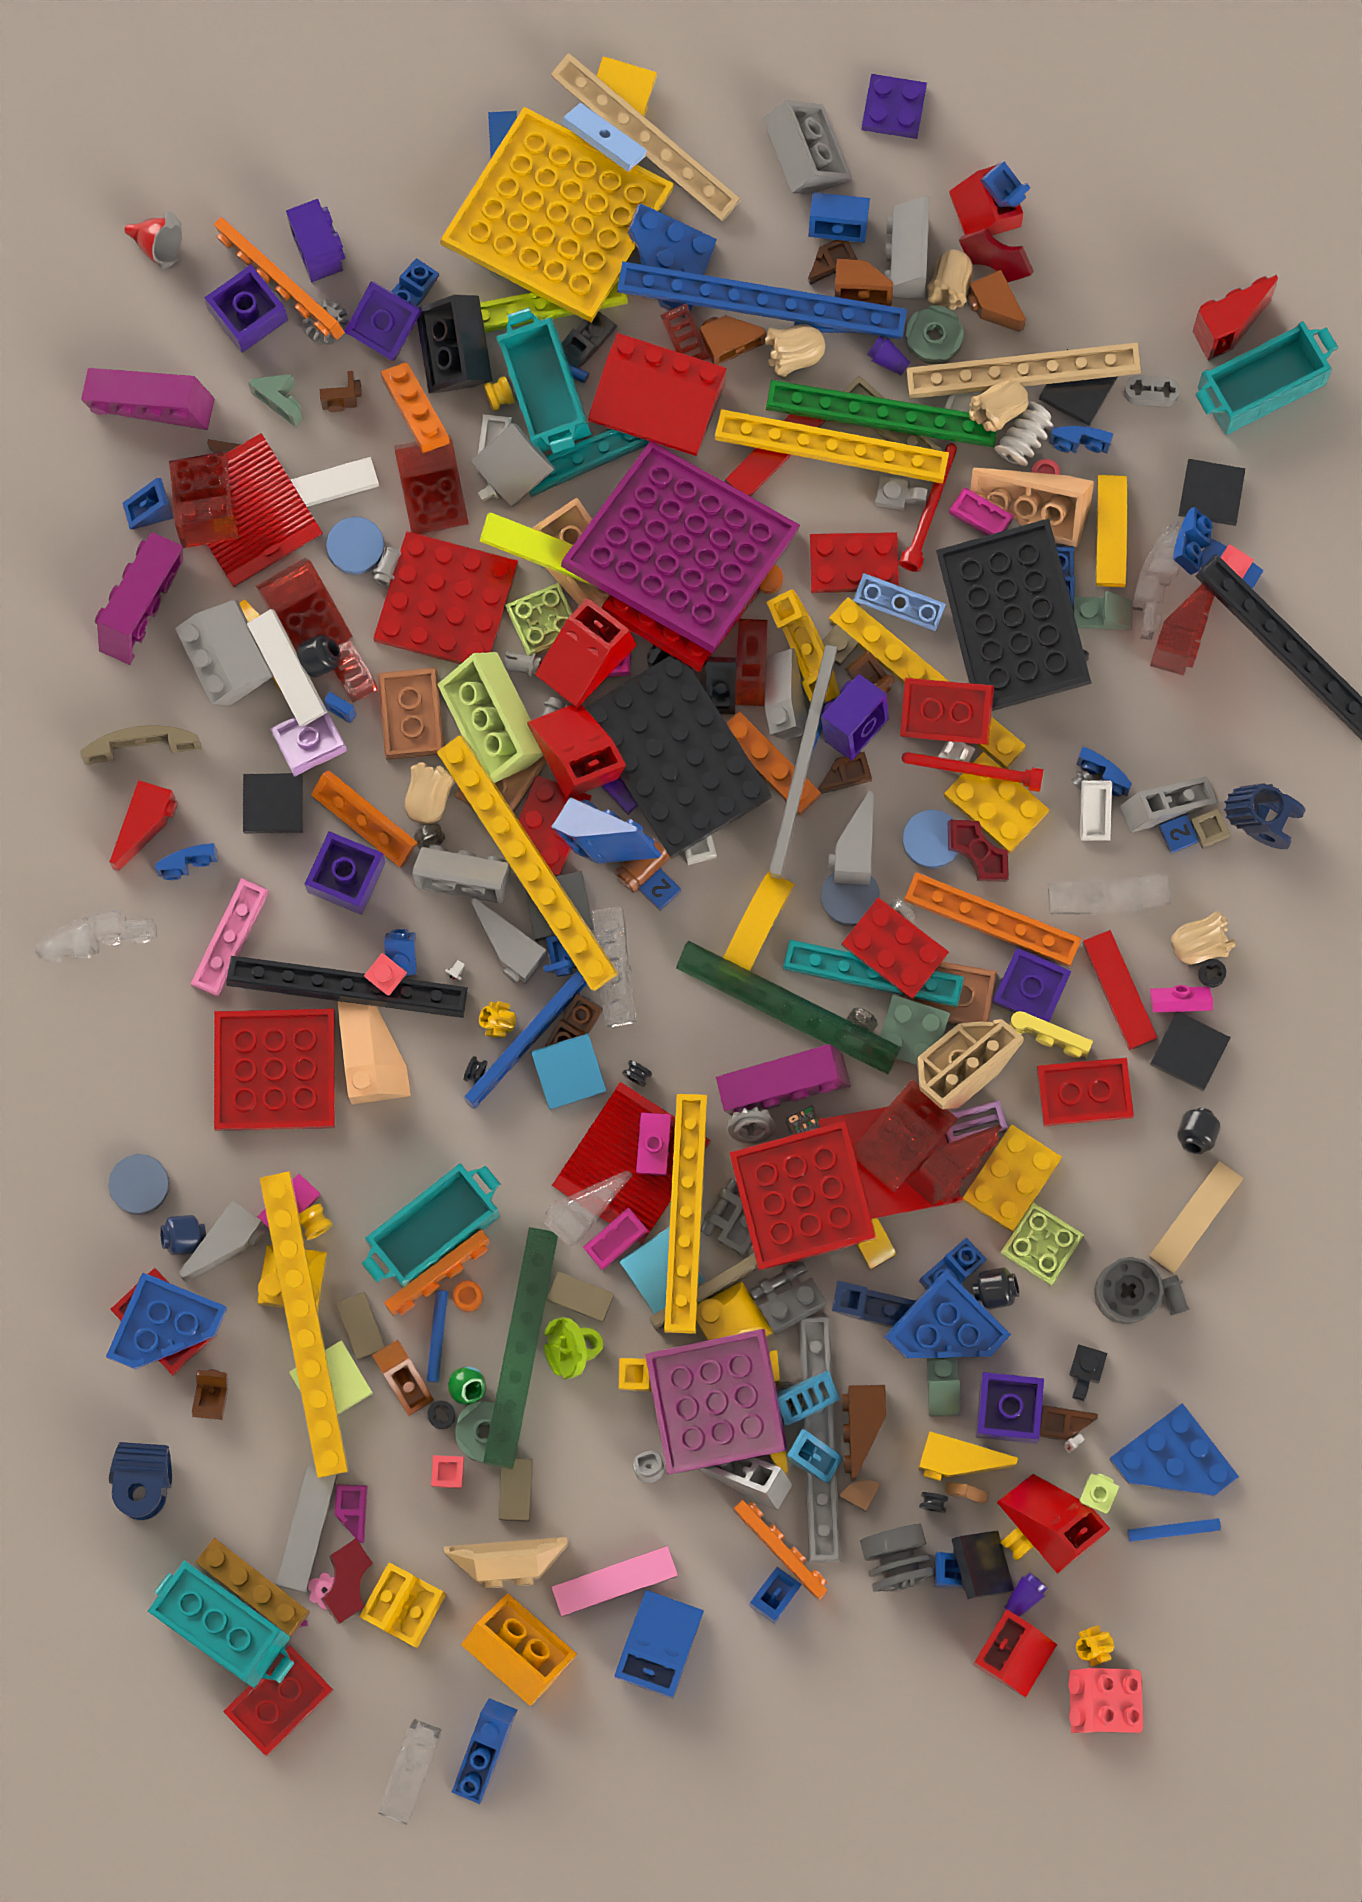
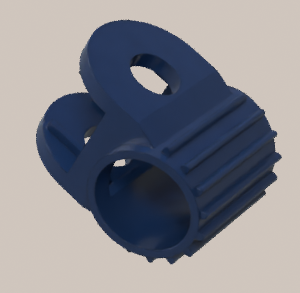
[1224,783,1306,849]
[109,1442,172,1520]

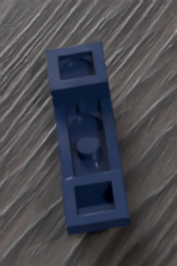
[832,1281,916,1328]

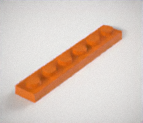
[213,217,345,341]
[904,872,1082,968]

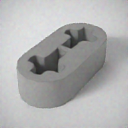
[1124,375,1180,407]

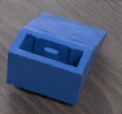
[552,798,661,864]
[614,1590,704,1699]

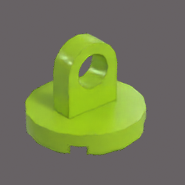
[544,1317,603,1379]

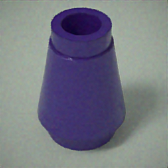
[867,336,911,376]
[1004,1572,1048,1617]

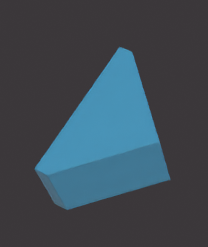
[787,1429,843,1484]

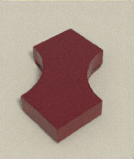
[959,228,1034,283]
[947,819,1009,882]
[321,1538,373,1624]

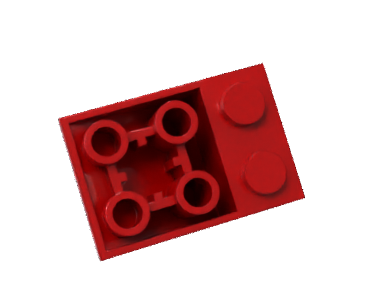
[1192,275,1278,360]
[535,598,637,708]
[527,704,626,799]
[997,1474,1110,1574]

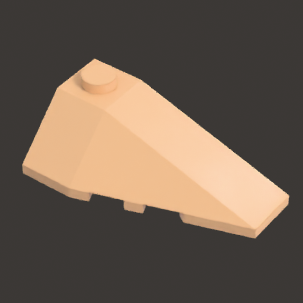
[970,468,1094,547]
[532,497,610,607]
[337,1001,411,1105]

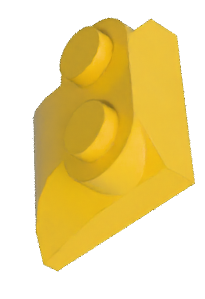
[257,1245,327,1312]
[696,1281,773,1340]

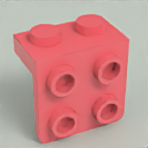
[1068,1668,1143,1733]

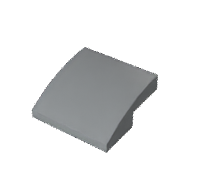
[471,423,555,507]

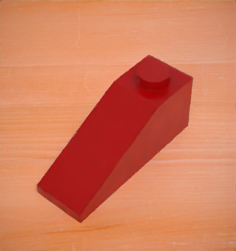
[109,780,178,871]

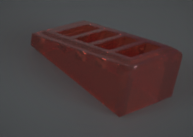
[660,303,710,361]
[333,639,378,703]

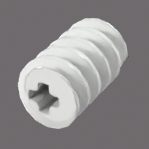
[994,402,1054,467]

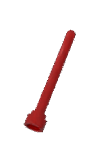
[898,443,957,572]
[901,752,1044,792]

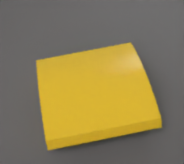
[596,56,657,117]
[359,1562,447,1648]

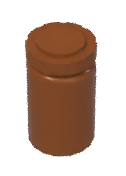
[614,837,671,893]

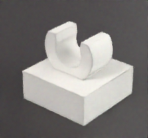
[938,741,975,776]

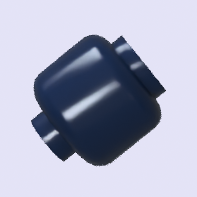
[160,1215,206,1255]

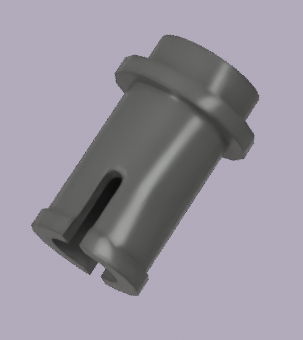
[1162,1275,1190,1315]

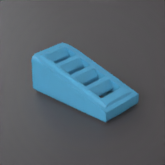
[777,1371,840,1426]

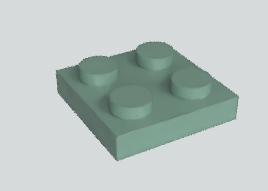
[875,995,950,1065]

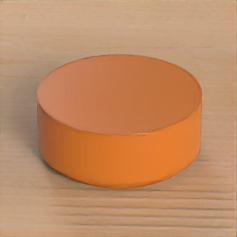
[759,565,783,594]
[452,1280,483,1312]

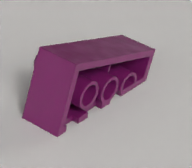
[81,368,215,430]
[95,532,183,665]
[716,1044,851,1115]

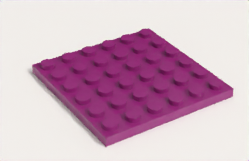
[561,441,800,653]

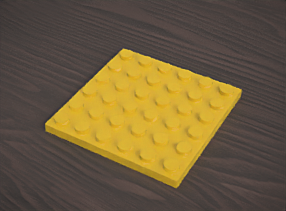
[440,107,674,323]

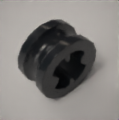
[1198,959,1227,988]
[463,1056,488,1085]
[622,1060,652,1087]
[427,1400,456,1429]
[919,1492,949,1513]

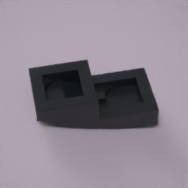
[562,311,617,368]

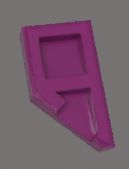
[334,1484,368,1543]

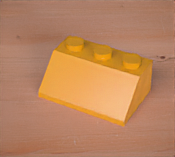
[461,1593,577,1706]

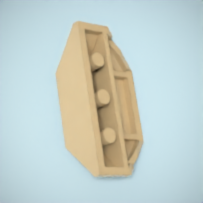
[917,1019,1024,1109]
[444,1537,568,1589]

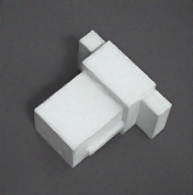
[478,482,499,501]
[445,960,465,982]
[1063,1434,1085,1453]

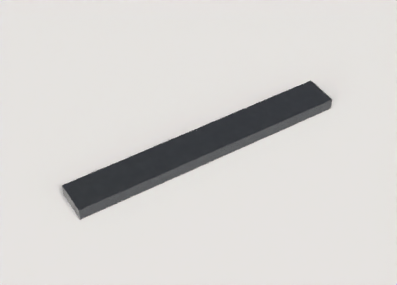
[1195,554,1362,740]
[226,955,468,1018]

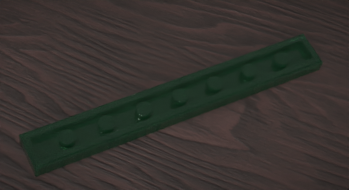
[676,940,901,1075]
[483,1227,559,1469]

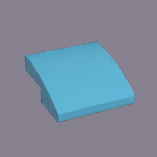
[619,1227,705,1314]

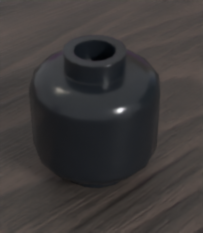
[297,635,341,678]
[1177,1107,1220,1154]
[973,1267,1019,1310]

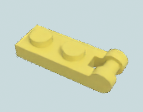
[1010,1011,1093,1058]

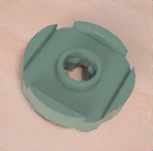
[906,305,964,364]
[455,1401,517,1464]

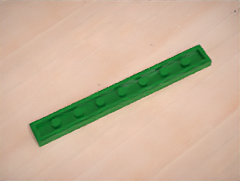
[766,380,997,448]

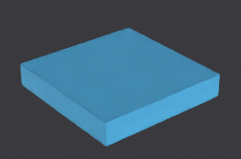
[531,1033,607,1109]

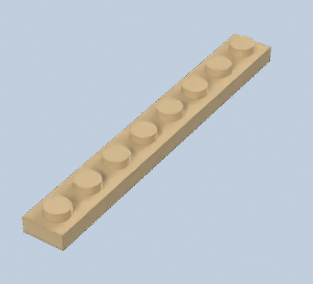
[550,53,741,222]
[906,342,1141,399]

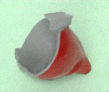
[124,210,182,270]

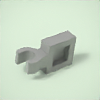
[875,475,928,511]

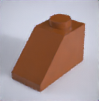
[835,259,893,306]
[966,270,1026,332]
[699,315,766,365]
[372,1340,434,1416]

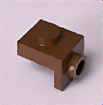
[319,371,362,412]
[844,651,895,694]
[192,1369,228,1420]

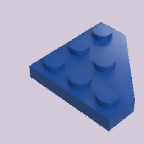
[628,203,717,318]
[884,1271,1011,1358]
[106,1273,228,1370]
[1109,1403,1239,1496]

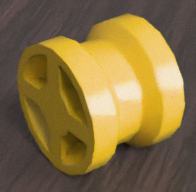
[483,376,515,411]
[299,1203,333,1240]
[1000,1527,1034,1562]

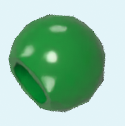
[448,1366,486,1405]

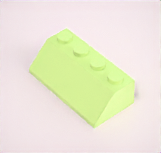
[437,652,543,783]

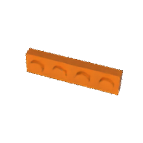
[381,362,450,453]
[726,711,821,815]
[311,770,418,867]
[384,1229,490,1316]
[734,1500,828,1601]

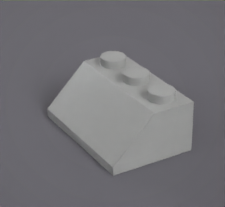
[763,100,852,194]
[885,196,929,299]
[175,600,273,706]
[412,845,510,904]

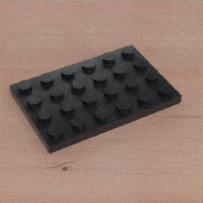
[936,518,1092,711]
[585,655,772,859]

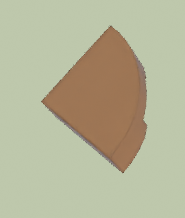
[839,1480,881,1512]
[945,1482,989,1504]

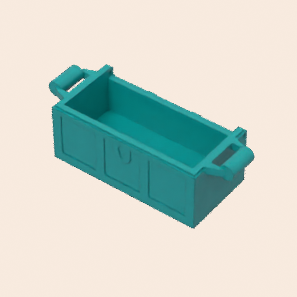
[496,307,592,454]
[1195,321,1338,436]
[361,1163,501,1288]
[147,1560,294,1688]

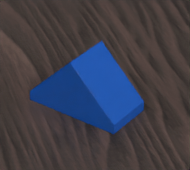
[123,478,174,529]
[934,1552,963,1588]
[750,1567,802,1624]

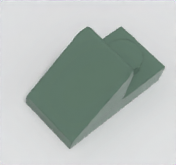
[248,374,303,427]
[1073,591,1132,630]
[927,1357,960,1416]

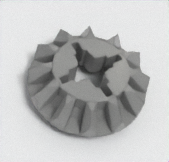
[302,299,349,344]
[728,1107,776,1143]

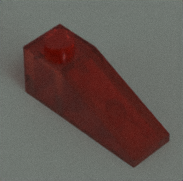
[735,619,768,706]

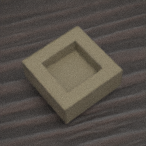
[822,624,859,667]
[1190,808,1230,849]

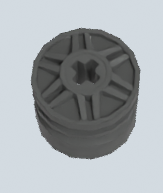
[1094,1257,1163,1324]
[860,1523,935,1592]

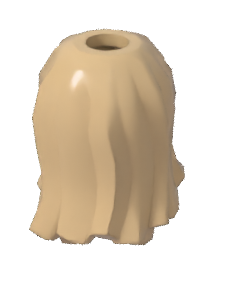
[926,249,973,311]
[765,324,825,379]
[969,380,1029,432]
[405,762,455,825]
[1171,911,1236,965]

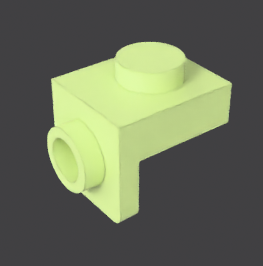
[1080,1473,1120,1514]

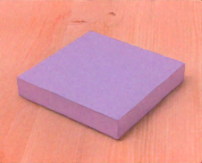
[270,712,347,777]

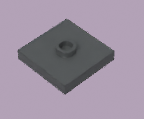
[525,871,594,942]

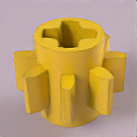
[479,1001,516,1039]
[1076,1625,1114,1666]

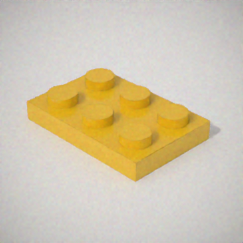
[943,752,1050,854]
[963,1124,1062,1233]

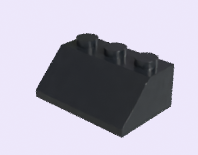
[417,294,492,394]

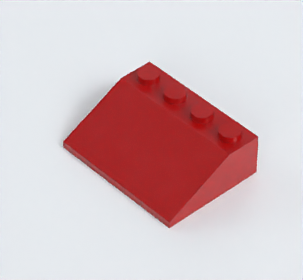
[588,333,727,456]

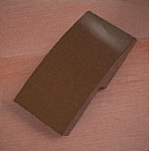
[545,993,604,1047]

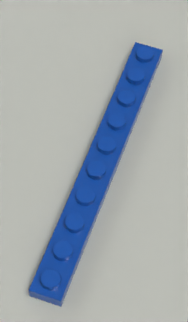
[617,261,907,340]

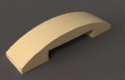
[1149,1161,1244,1274]

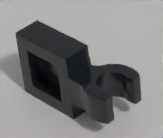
[1069,1344,1107,1402]

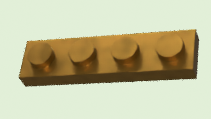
[195,1537,310,1637]

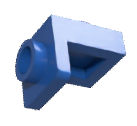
[980,161,1031,208]
[384,929,417,976]
[543,935,577,977]

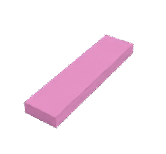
[191,878,269,998]
[551,1546,678,1617]

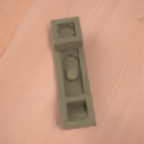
[80,725,202,764]

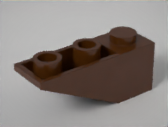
[842,1385,886,1481]

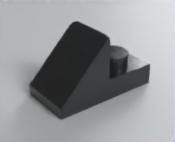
[706,657,736,714]

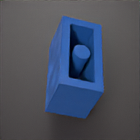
[808,192,870,243]

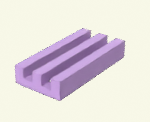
[941,1100,1008,1146]

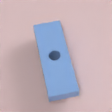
[562,102,647,172]
[853,573,946,631]

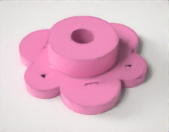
[308,1573,334,1609]

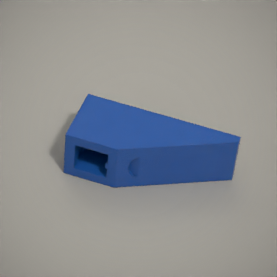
[452,1698,518,1804]

